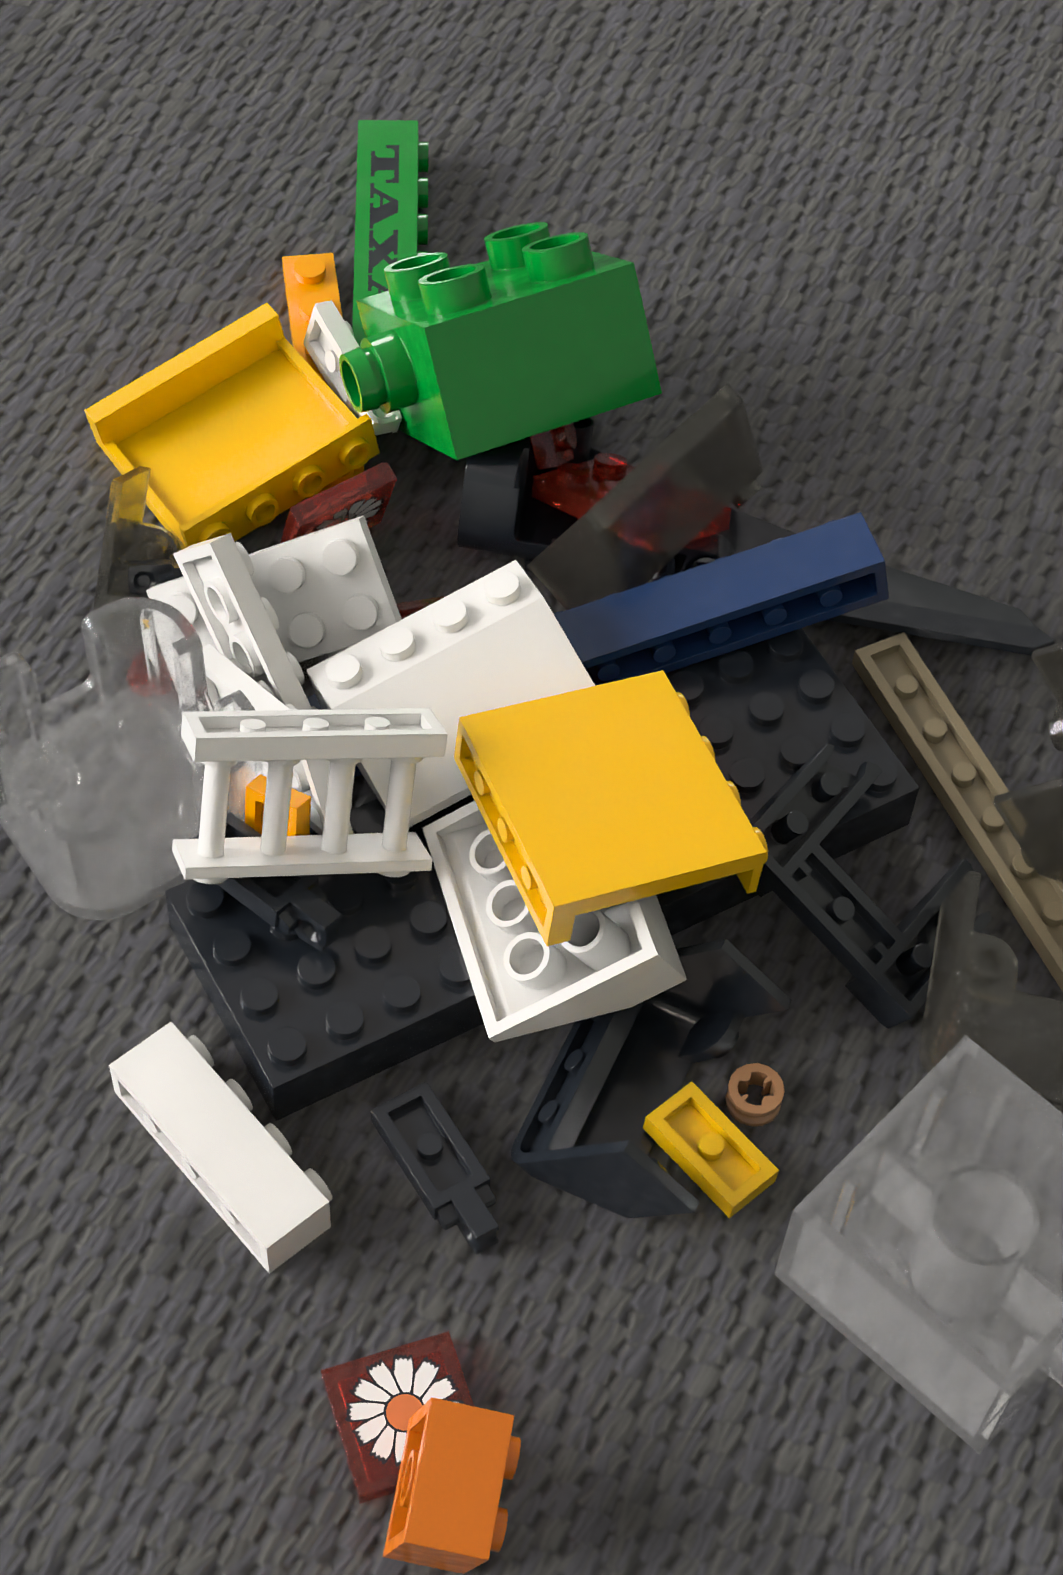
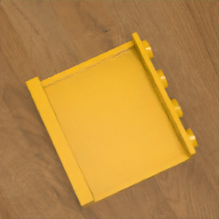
[84,303,380,550]
[454,670,768,946]

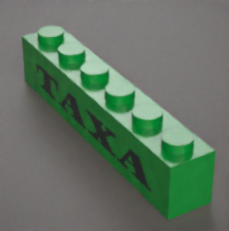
[352,120,429,346]

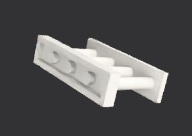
[172,708,448,884]

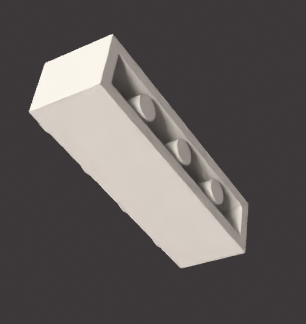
[109,1022,332,1274]

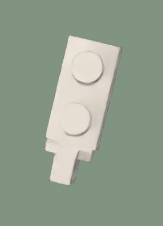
[303,300,402,435]

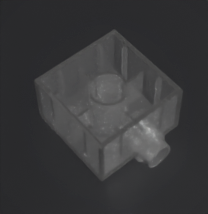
[774,1035,1063,1454]

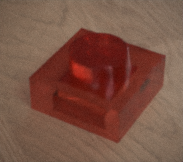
[530,423,577,470]

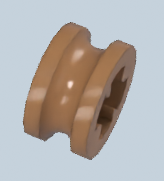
[725,1063,785,1126]

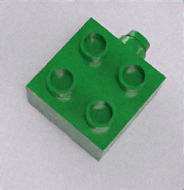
[339,222,662,460]

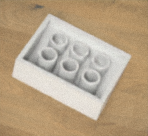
[306,560,595,828]
[422,801,687,1042]

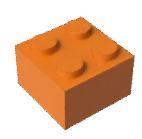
[383,1397,521,1574]

